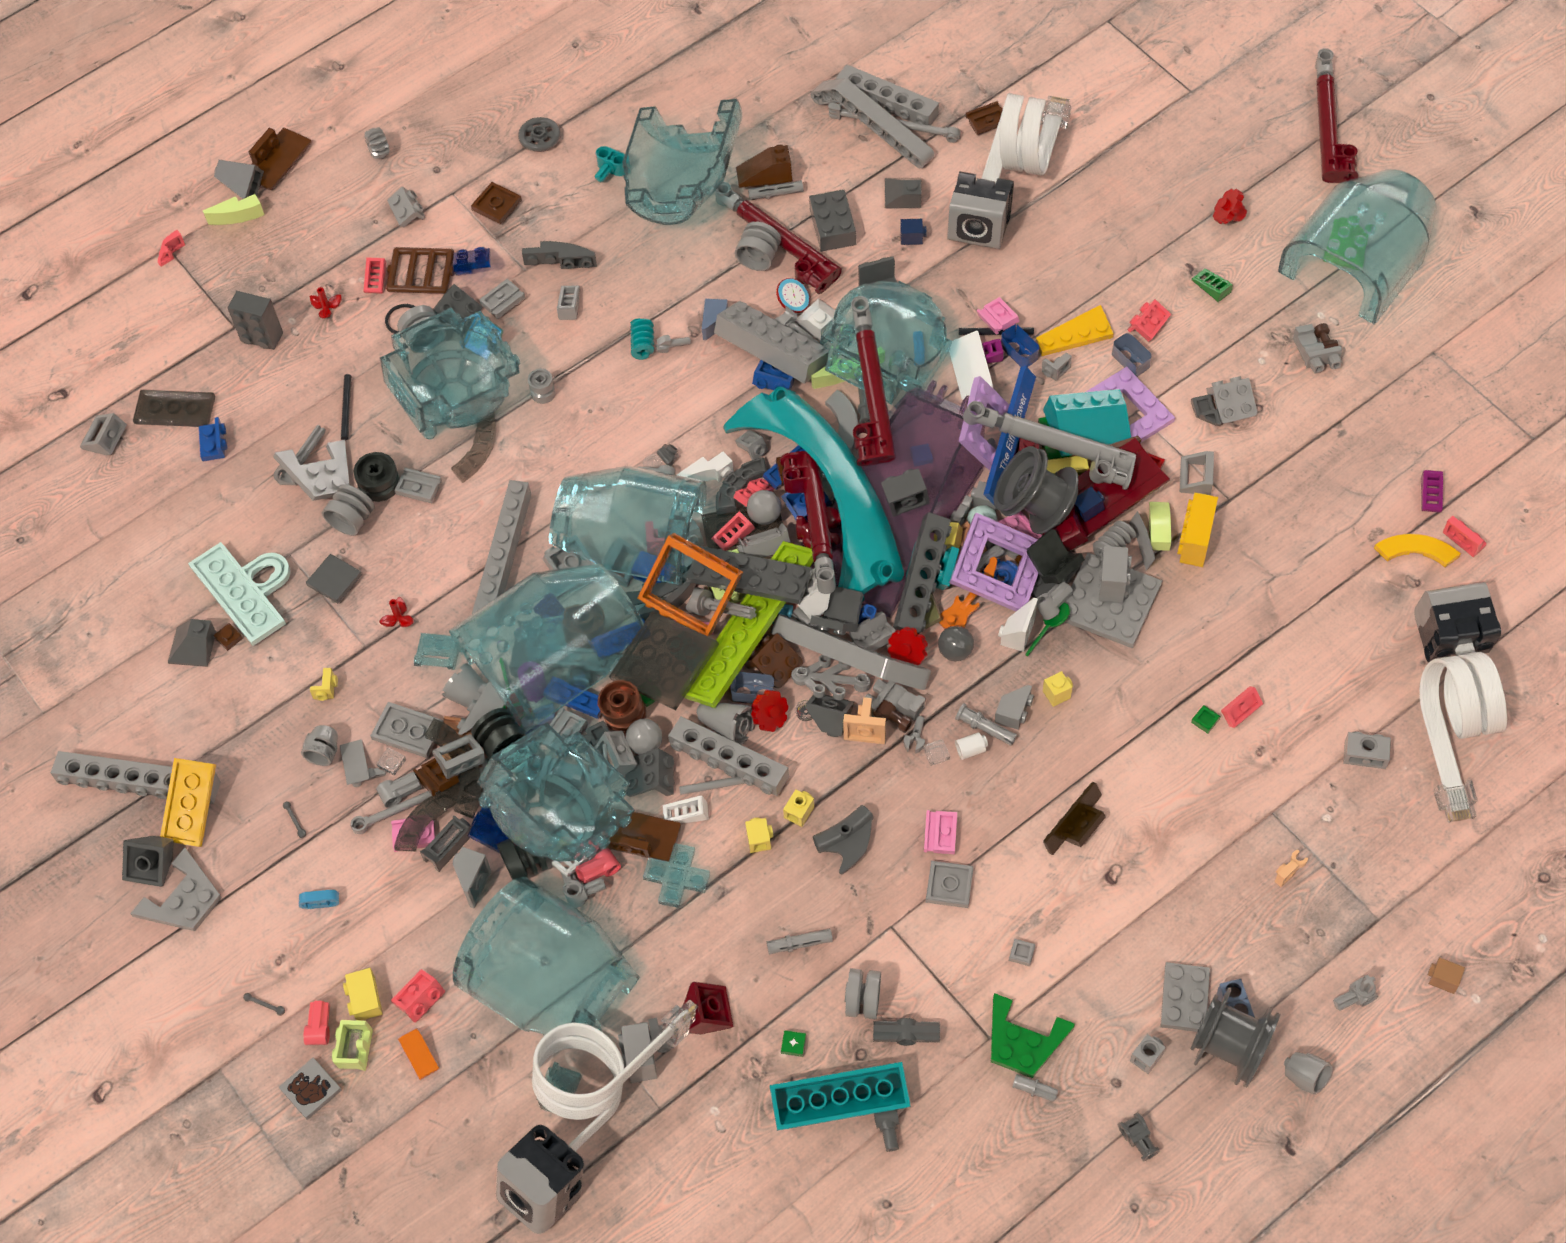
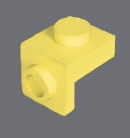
[310,668,338,701]

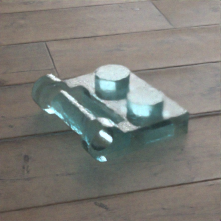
[414,633,461,670]

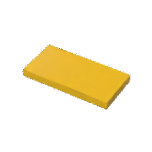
[160,758,216,847]

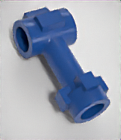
[858,604,877,624]

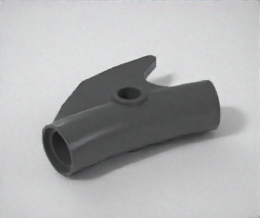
[812,805,874,875]

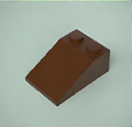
[736,145,793,188]

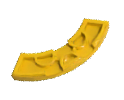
[1374,534,1461,567]

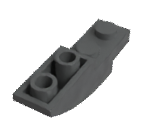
[522,241,597,269]

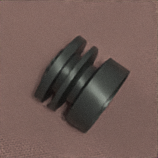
[471,708,527,763]
[497,831,548,884]

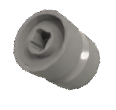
[528,369,556,404]

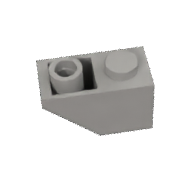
[995,685,1034,730]

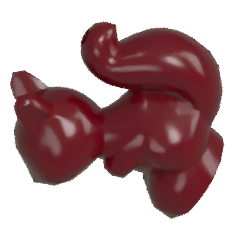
[796,506,842,549]

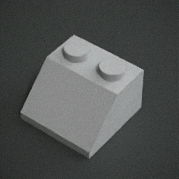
[453,847,491,908]

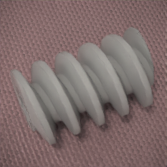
[1093,521,1136,557]

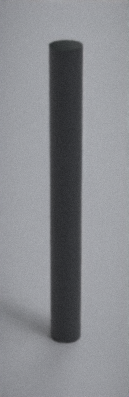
[959,327,1034,335]
[341,374,352,440]

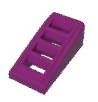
[982,339,1004,364]
[1421,470,1443,513]

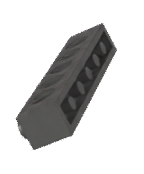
[893,512,952,634]

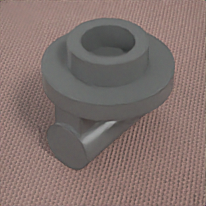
[657,444,679,466]

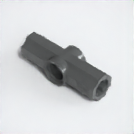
[873,1018,940,1046]

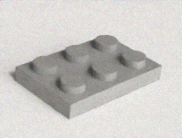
[371,702,444,758]
[1160,962,1210,1032]

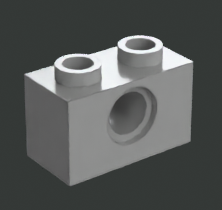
[1343,732,1391,769]

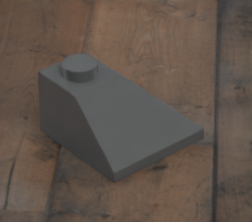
[885,178,921,209]
[168,619,216,667]
[805,695,854,737]
[122,836,174,887]

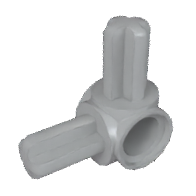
[561,867,606,908]
[1333,975,1378,1011]

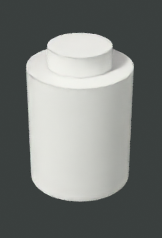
[955,732,988,760]

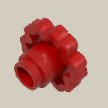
[1213,188,1247,224]
[888,627,928,665]
[751,690,789,732]

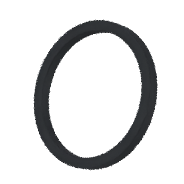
[385,304,415,335]

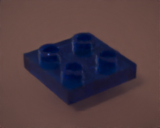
[453,247,491,276]
[467,798,522,853]

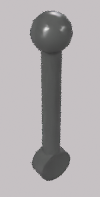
[283,801,306,838]
[243,993,285,1016]

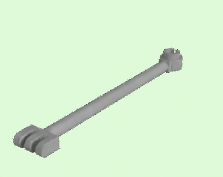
[828,102,961,143]
[350,758,502,834]

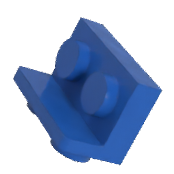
[198,417,228,462]

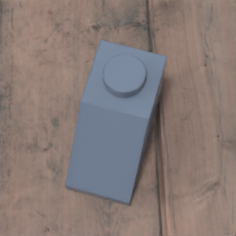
[702,299,729,340]

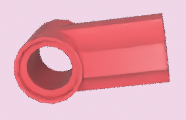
[575,848,621,884]
[303,1001,330,1045]

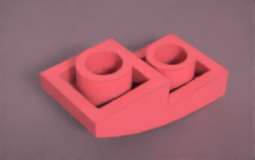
[733,478,774,507]

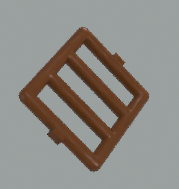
[386,247,454,294]

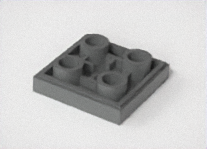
[306,554,362,604]

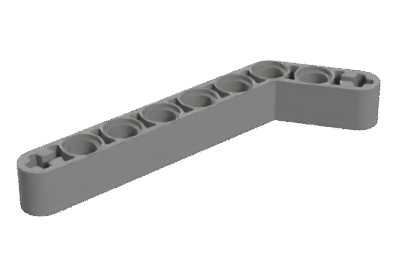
[810,78,934,168]
[770,614,931,690]

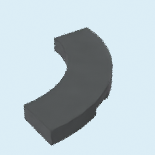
[716,457,767,515]

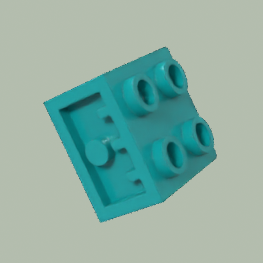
[906,542,959,590]

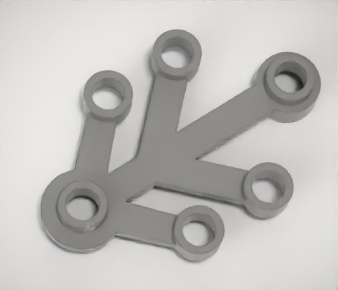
[791,655,870,700]

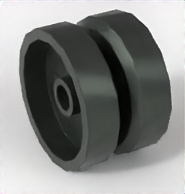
[353,452,400,502]

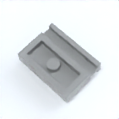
[479,279,525,319]
[395,468,442,504]
[539,707,587,755]

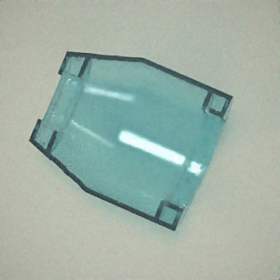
[622,99,742,225]
[549,465,707,585]
[453,877,640,1037]

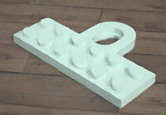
[188,542,290,646]

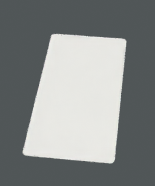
[947,331,993,400]

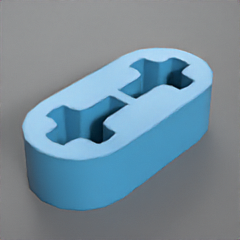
[299,890,339,909]

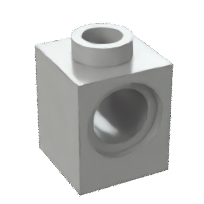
[1130,1034,1166,1074]

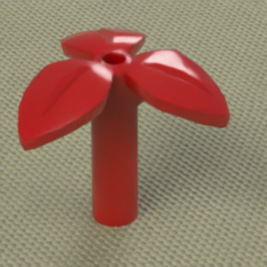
[310,287,342,318]
[379,597,414,627]

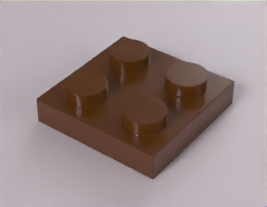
[471,182,522,225]

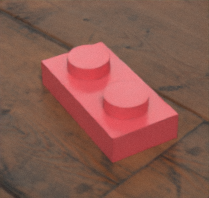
[1221,686,1263,728]

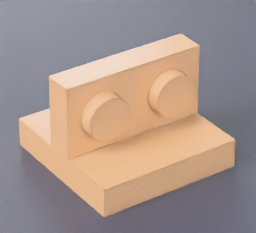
[843,697,886,744]

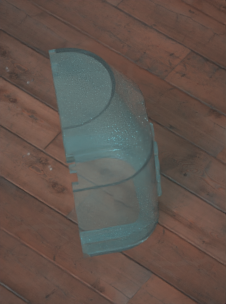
[1278,169,1436,325]
[449,564,645,733]

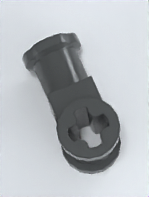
[1118,1112,1160,1162]

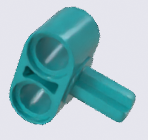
[595,146,628,183]

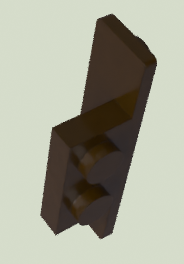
[1043,782,1106,855]

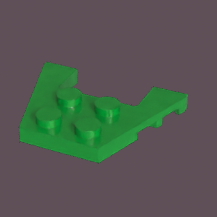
[991,993,1075,1078]

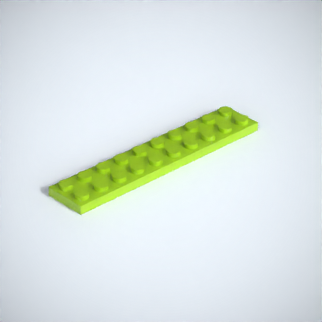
[680,541,813,708]

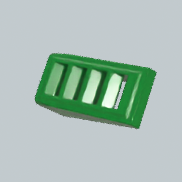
[1192,268,1233,302]

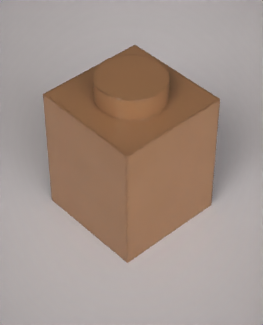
[1427,957,1465,994]

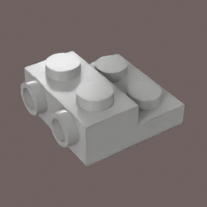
[543,535,599,590]

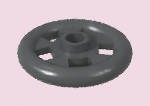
[518,117,560,151]

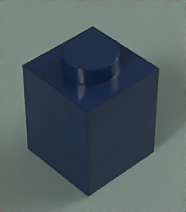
[900,219,926,245]
[1074,487,1105,522]

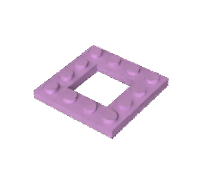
[1086,367,1175,443]
[959,376,1020,471]
[949,513,1038,612]

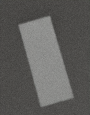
[1129,511,1155,570]
[340,739,369,785]

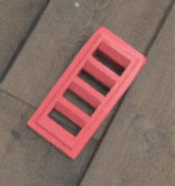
[364,257,386,293]
[711,511,755,551]

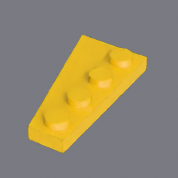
[1036,305,1114,356]

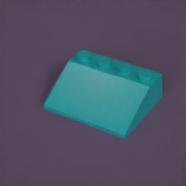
[1043,389,1131,456]

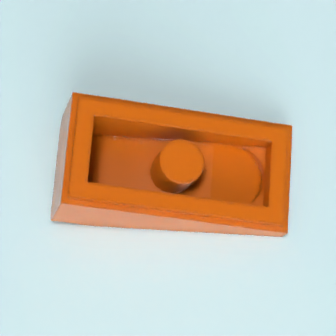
[398,1028,439,1080]

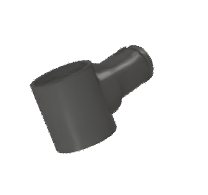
[874,1110,899,1152]

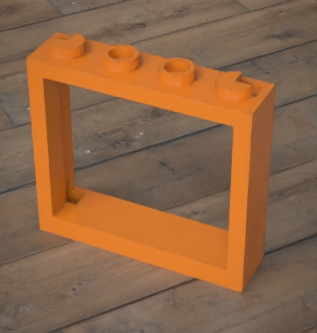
[637,533,743,638]

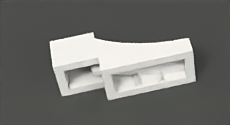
[673,451,734,493]

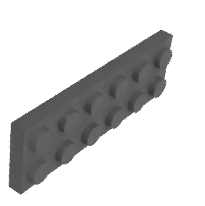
[686,546,813,605]

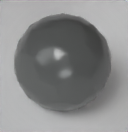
[938,625,974,662]

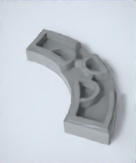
[825,389,858,451]

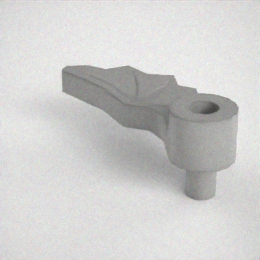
[352,768,386,787]

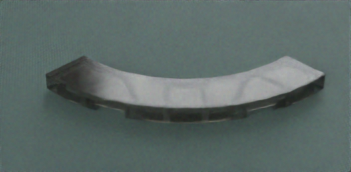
[451,391,496,483]
[425,718,481,819]
[394,781,489,852]

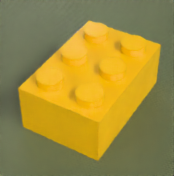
[1177,492,1218,567]

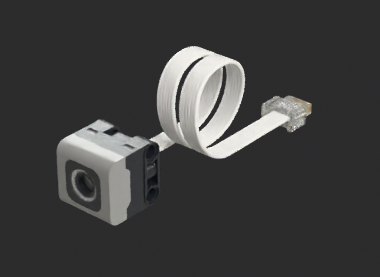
[947,93,1072,249]
[1414,582,1507,823]
[496,999,698,1234]

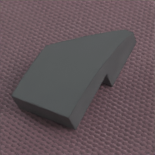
[1191,394,1222,426]

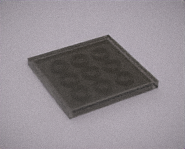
[609,611,719,711]

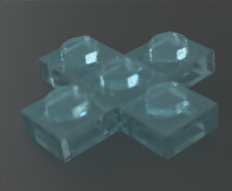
[643,843,710,908]

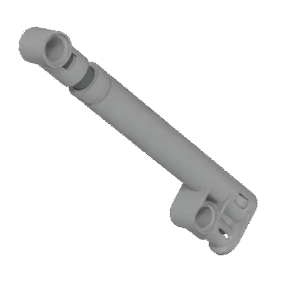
[963,401,1136,490]

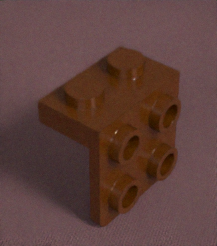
[744,633,803,689]

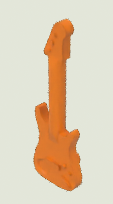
[939,557,997,629]

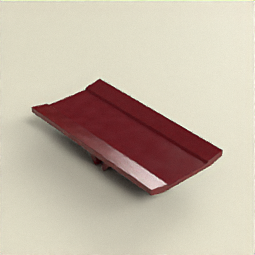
[1073,438,1170,537]

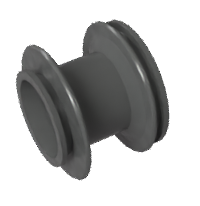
[993,446,1078,534]
[1190,988,1280,1088]

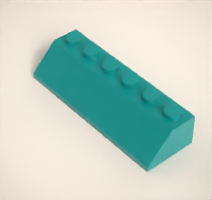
[769,1062,911,1131]

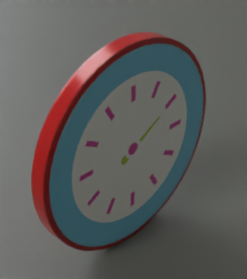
[776,278,810,313]

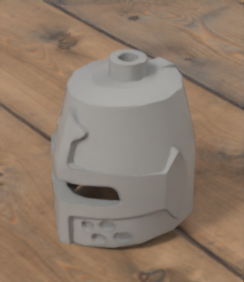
[301,725,338,766]
[1284,1052,1333,1094]

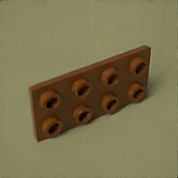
[248,127,312,190]
[590,805,681,863]

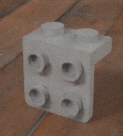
[1206,376,1257,424]

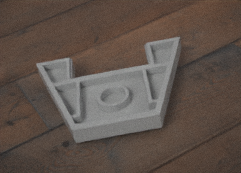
[273,440,349,501]
[130,848,222,931]

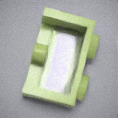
[332,1020,373,1071]

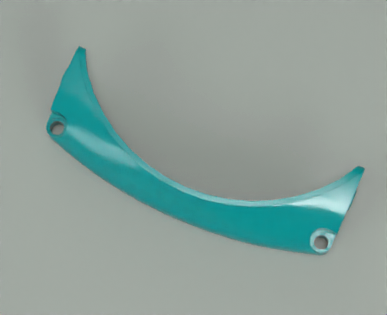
[723,387,904,602]

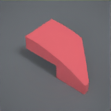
[158,230,185,267]

